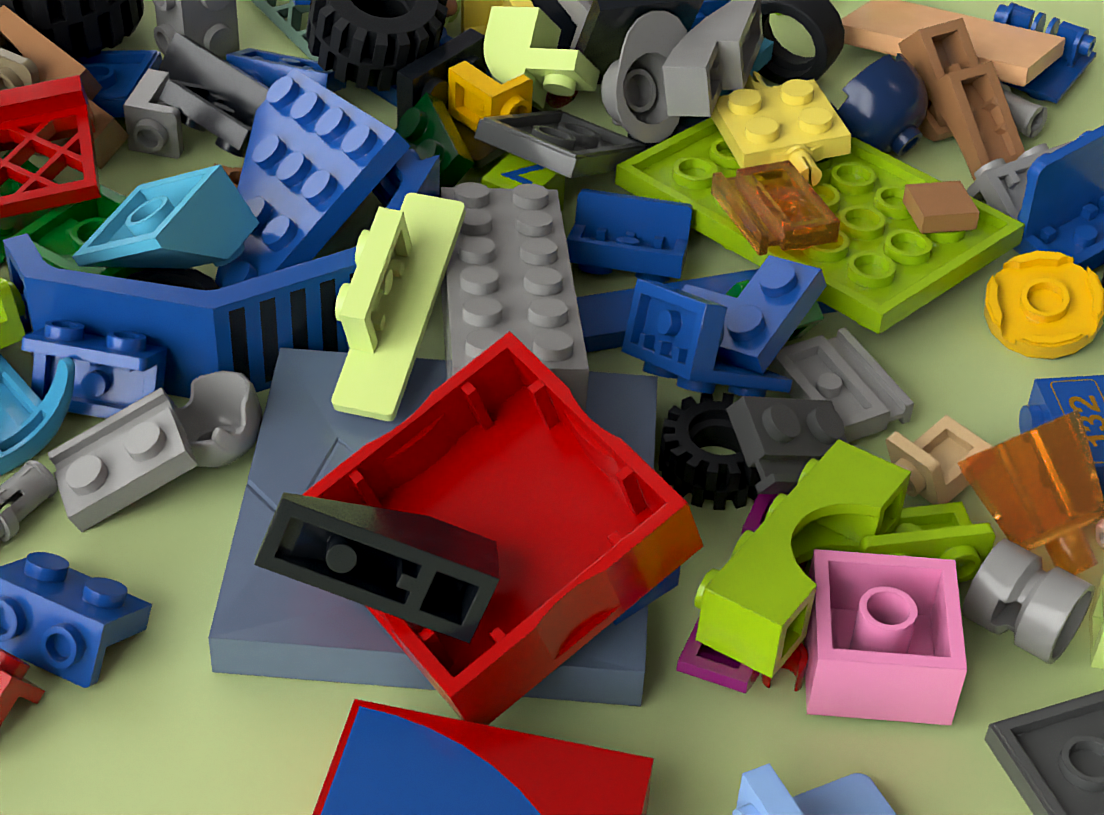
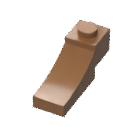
[0,5,129,169]
[898,18,1025,181]

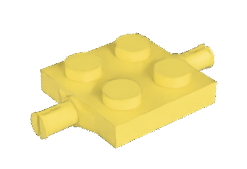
[711,71,851,188]

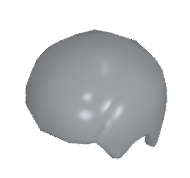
[174,371,263,468]

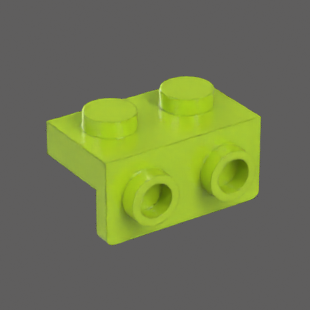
[857,502,996,583]

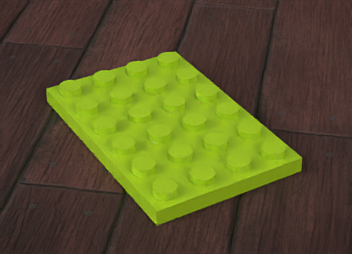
[615,117,1025,334]

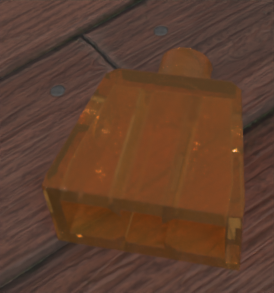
[957,410,1104,575]

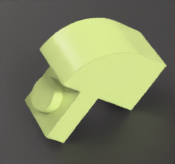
[483,6,600,109]

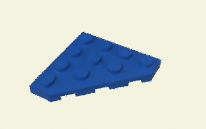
[215,68,411,288]

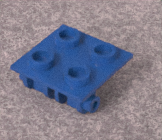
[993,2,1096,104]

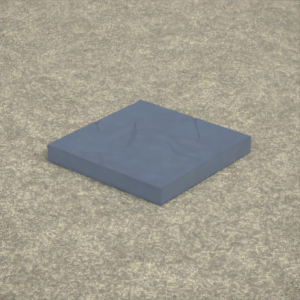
[208,348,658,706]

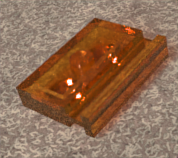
[711,160,840,256]

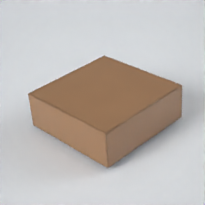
[903,181,980,234]

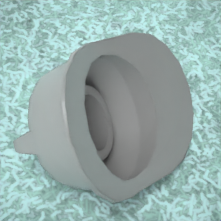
[601,10,687,143]

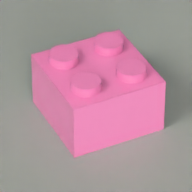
[804,549,967,725]

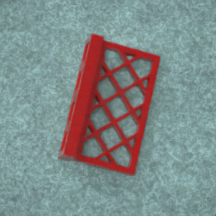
[0,75,101,219]

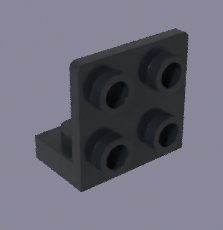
[397,28,541,169]

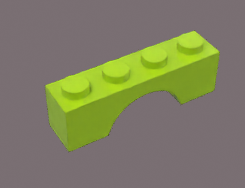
[694,439,911,679]

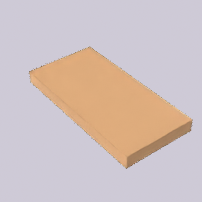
[841,0,1066,87]

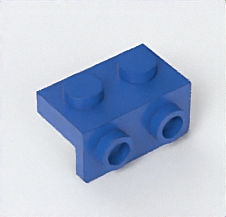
[566,189,693,283]
[21,320,167,419]
[0,552,152,688]

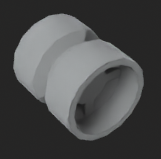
[962,538,1095,664]

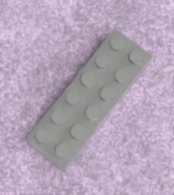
[440,182,589,413]

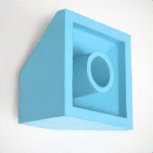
[72,164,259,269]

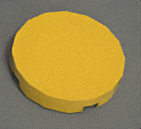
[984,251,1104,359]

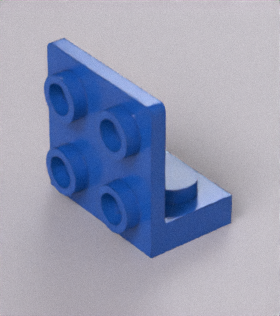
[621,279,793,397]

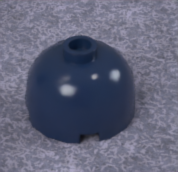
[831,53,929,156]

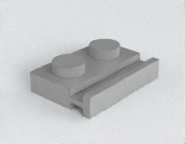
[768,327,914,443]
[48,387,198,532]

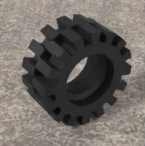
[658,392,761,510]

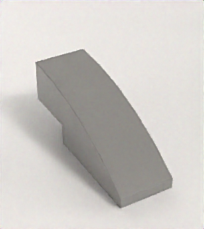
[662,0,764,117]

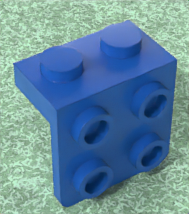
[1013,125,1104,270]

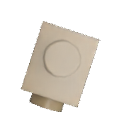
[885,415,996,505]

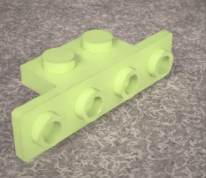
[331,193,466,422]

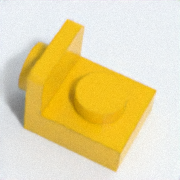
[448,61,533,132]

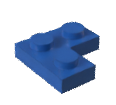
[682,255,827,374]

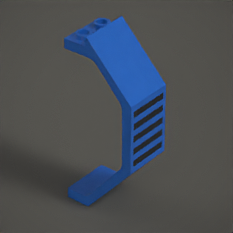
[3,149,440,398]

